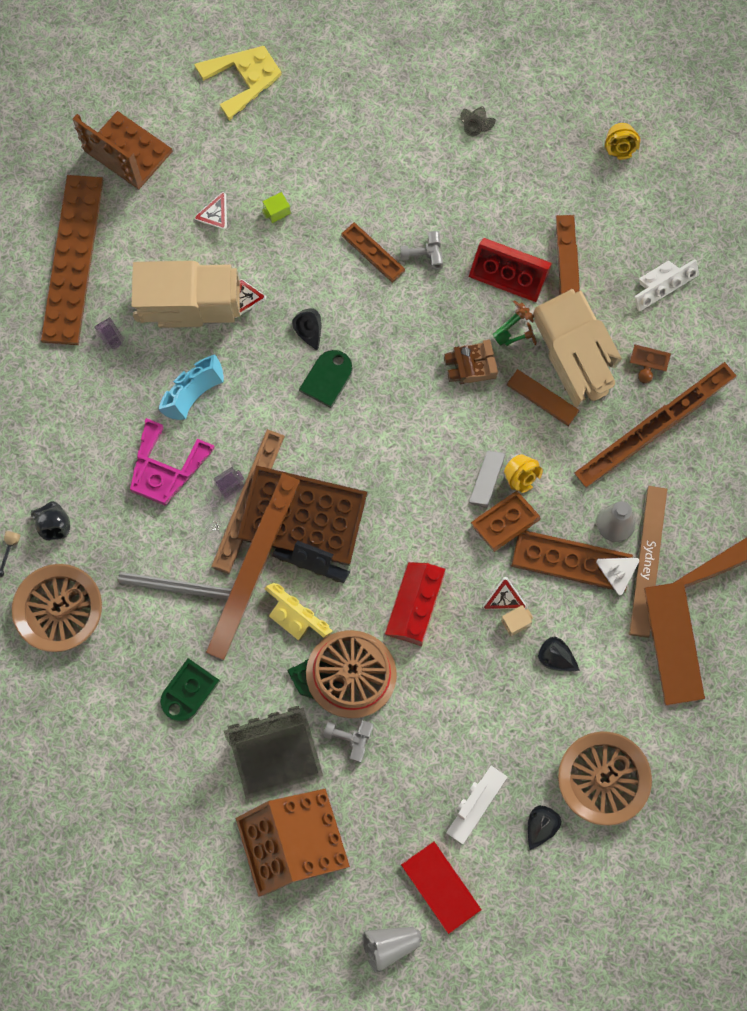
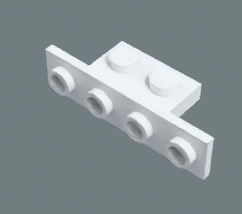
[634,259,699,312]
[446,766,507,845]

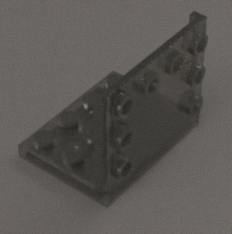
[224,706,323,800]

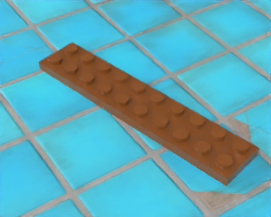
[41,175,104,345]

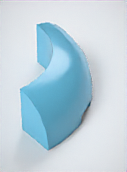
[159,354,224,420]

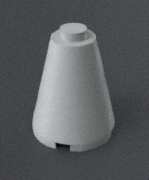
[597,501,636,542]
[362,927,422,973]

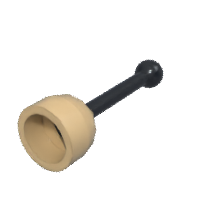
[0,531,21,577]

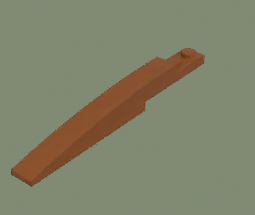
[555,215,580,391]
[574,362,737,488]
[206,473,300,660]
[673,537,747,588]

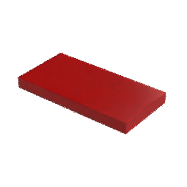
[401,841,482,934]

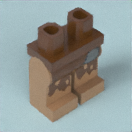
[443,339,498,385]

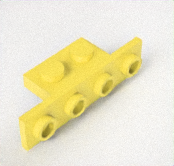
[264,583,333,640]

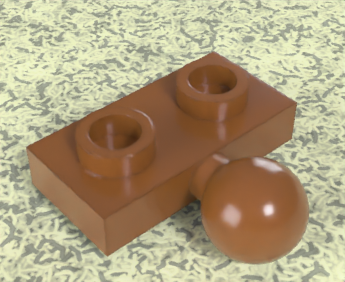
[630,344,671,384]

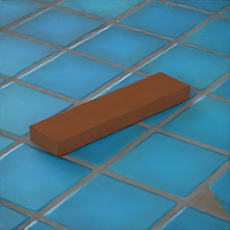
[341,222,405,283]
[507,369,580,427]

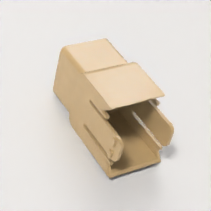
[131,261,240,328]
[533,289,622,408]

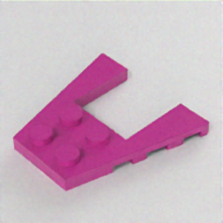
[130,418,215,506]

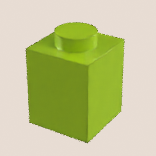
[261,192,291,223]

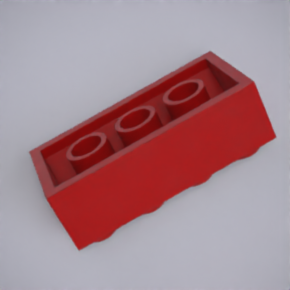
[468,238,552,303]
[385,562,446,646]

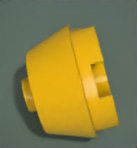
[604,123,641,160]
[504,454,543,493]

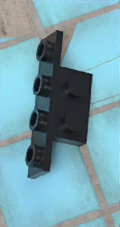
[272,541,350,583]

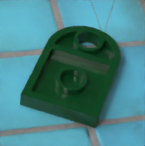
[299,350,353,409]
[160,658,220,722]

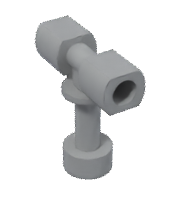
[400,231,443,270]
[323,720,374,763]

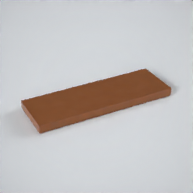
[511,530,633,593]
[644,581,705,705]

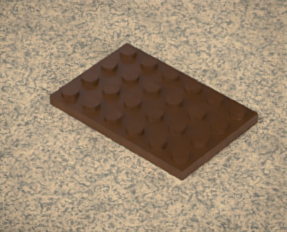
[237,465,368,566]

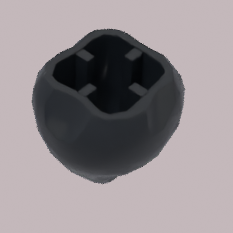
[31,501,70,541]

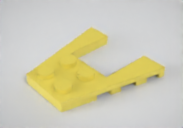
[194,46,282,121]

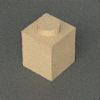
[501,605,533,637]

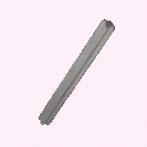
[118,572,232,600]

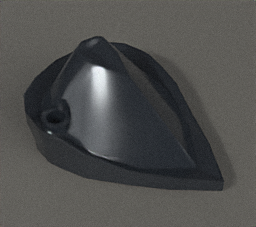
[292,308,322,350]
[538,637,580,672]
[527,805,562,850]

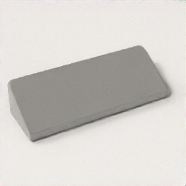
[469,451,506,509]

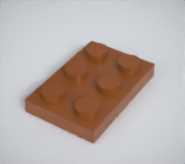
[471,491,541,552]

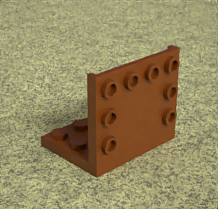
[73,111,173,190]
[235,788,350,897]

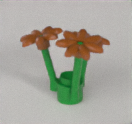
[492,301,537,346]

